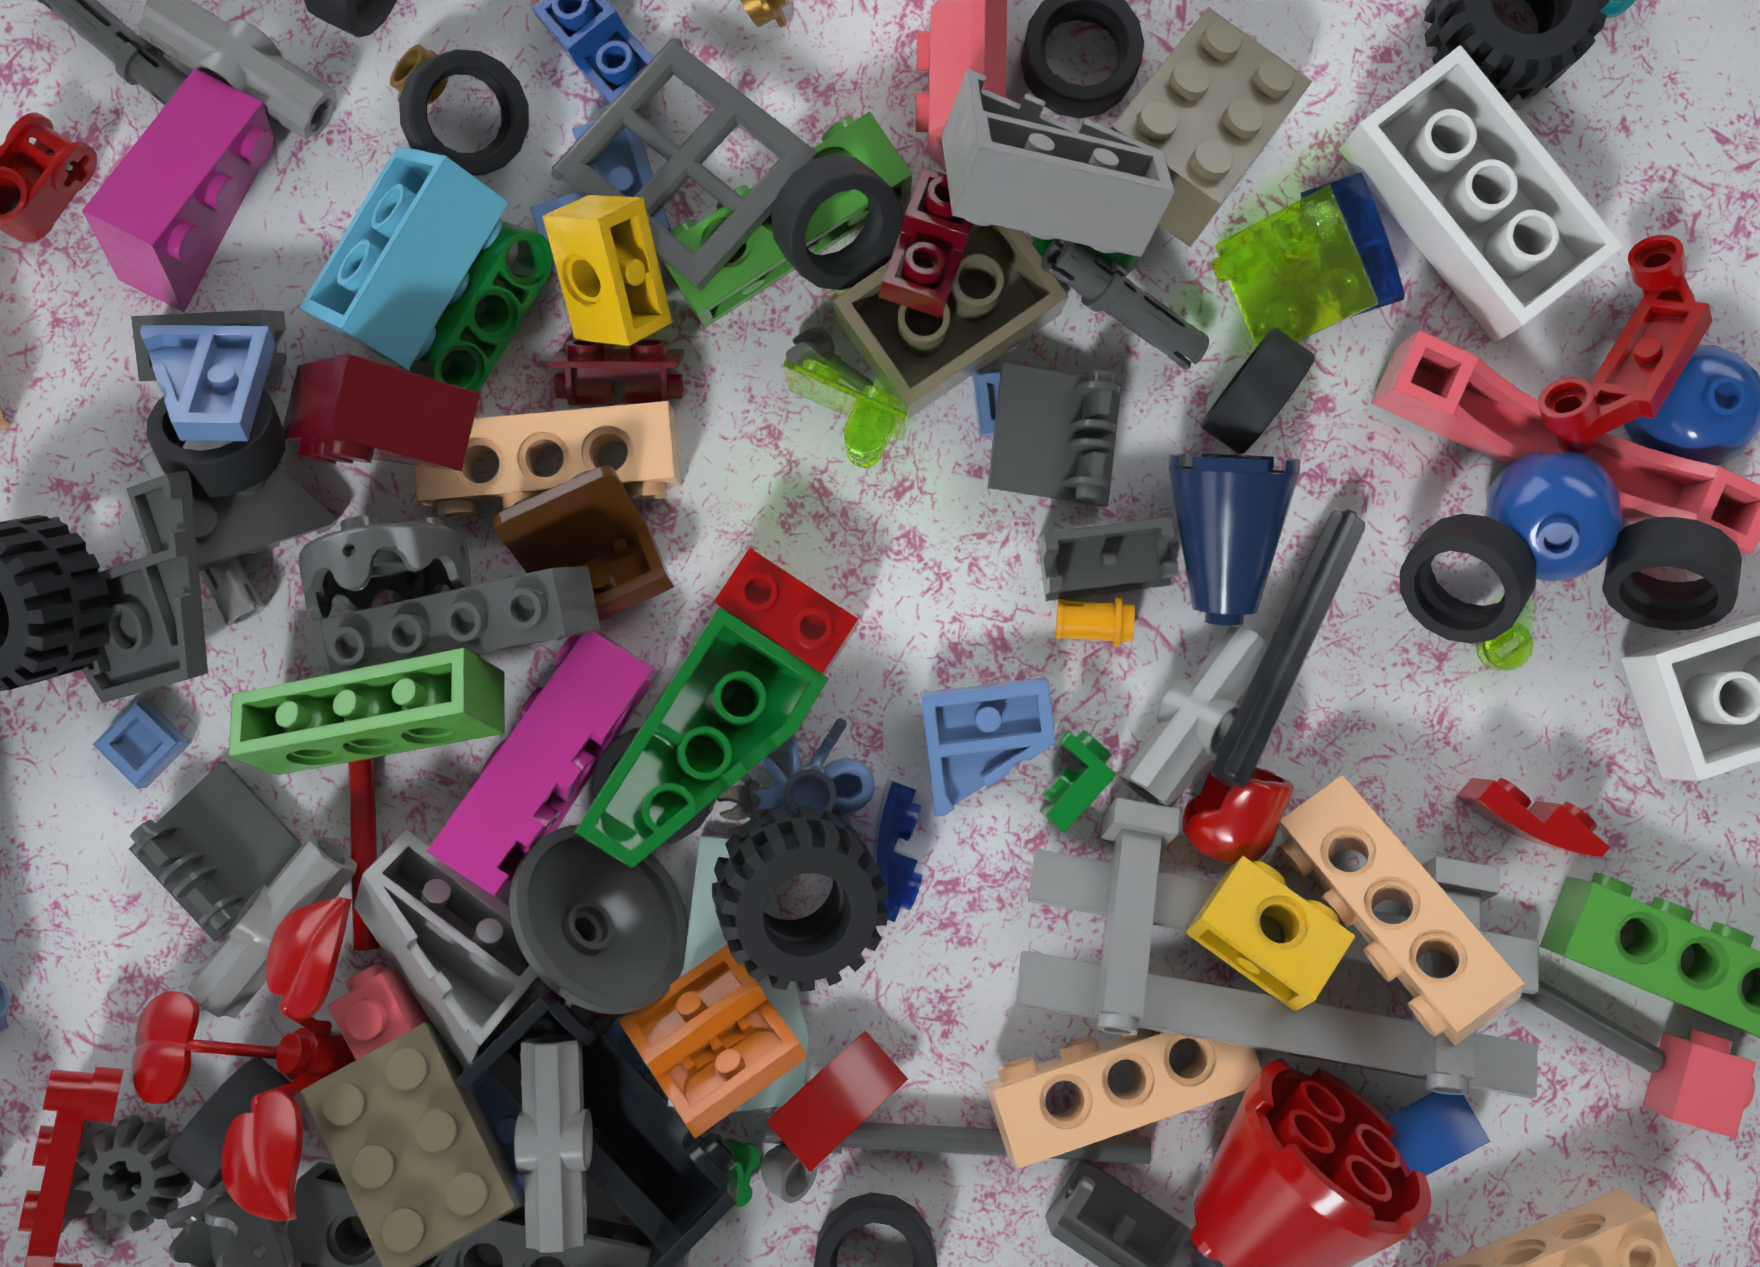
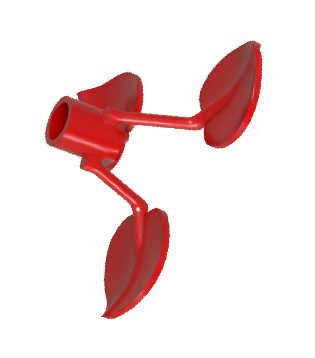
[132,897,356,1221]

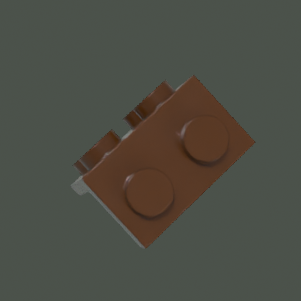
[493,465,674,641]

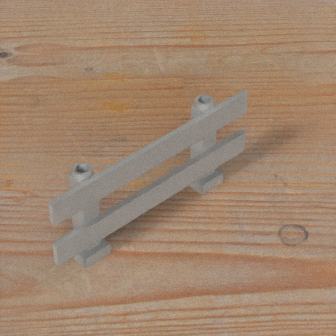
[1014,797,1539,1099]

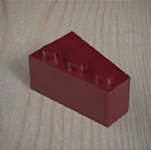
[283,354,480,471]

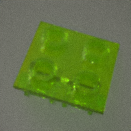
[1211,185,1379,347]
[783,359,908,468]

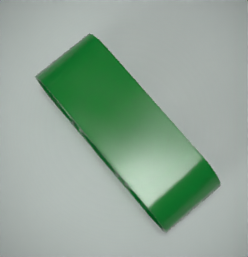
[409,221,553,392]

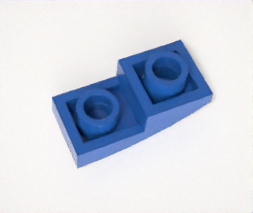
[532,0,653,105]
[1386,1092,1491,1176]

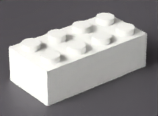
[1339,45,1624,343]
[1621,613,1760,781]

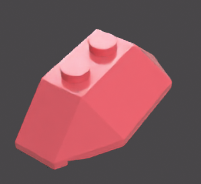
[915,0,1007,173]

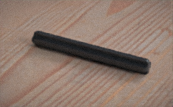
[1211,509,1366,789]

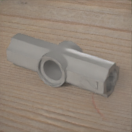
[138,0,337,140]
[1120,625,1269,807]
[188,834,357,1019]
[514,1034,593,1253]

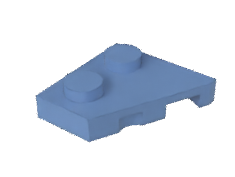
[140,325,275,441]
[920,677,1056,817]

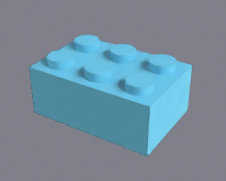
[299,145,509,370]

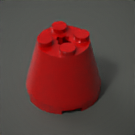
[1191,1058,1431,1267]

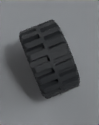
[1424,0,1609,102]
[0,515,111,691]
[712,805,889,992]

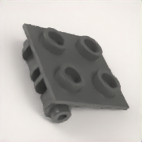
[987,362,1122,507]
[129,761,303,942]

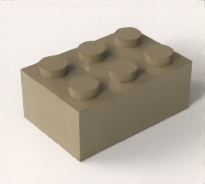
[1111,7,1312,247]
[833,224,1069,420]
[301,1023,525,1267]

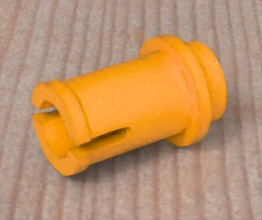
[1056,597,1135,648]

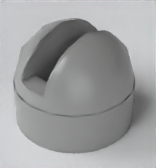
[761,1144,818,1203]

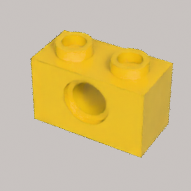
[542,195,672,346]
[1185,856,1355,1012]

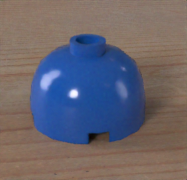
[1624,345,1760,466]
[1484,450,1623,582]

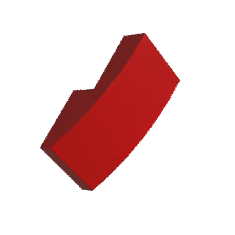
[1456,778,1610,857]
[766,1031,908,1172]

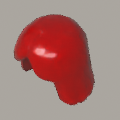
[1183,767,1294,865]

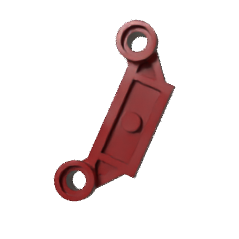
[1538,235,1712,453]
[18,1066,124,1267]

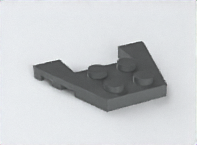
[49,470,208,703]

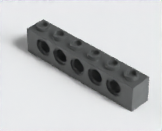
[286,1162,690,1267]

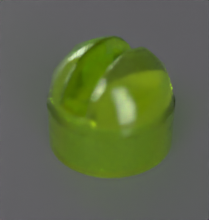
[1475,622,1534,671]

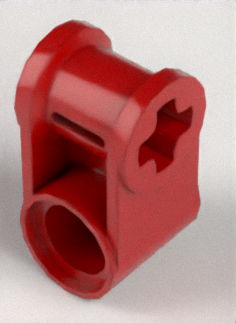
[0,112,97,242]

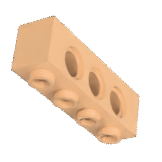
[414,401,682,518]
[1279,775,1525,1046]
[984,1028,1262,1169]
[1436,1189,1678,1267]

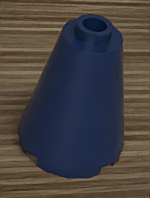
[1168,453,1301,626]

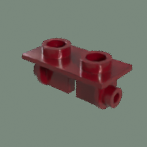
[549,339,684,405]

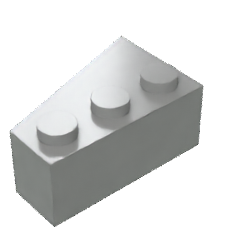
[941,68,1175,257]
[354,829,542,1070]

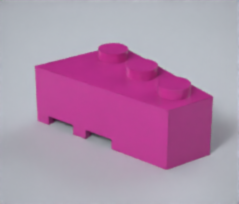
[82,68,275,312]

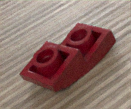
[879,167,973,318]

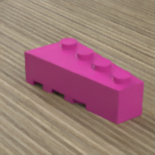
[426,631,660,896]

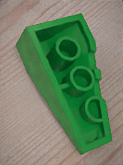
[574,607,829,868]

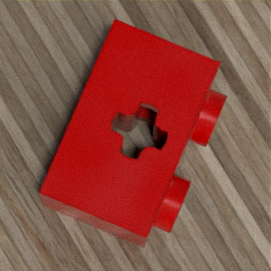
[714,548,859,676]

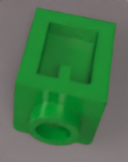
[1039,730,1117,833]

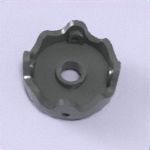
[298,516,471,620]
[165,1191,293,1267]

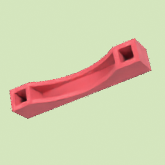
[1371,330,1760,555]

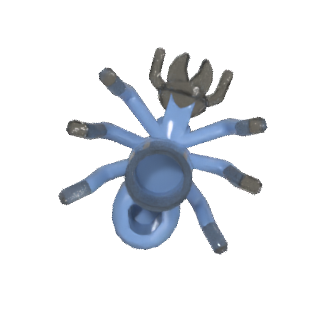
[717,718,875,874]

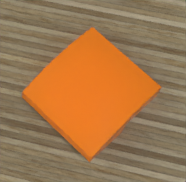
[618,944,808,1138]

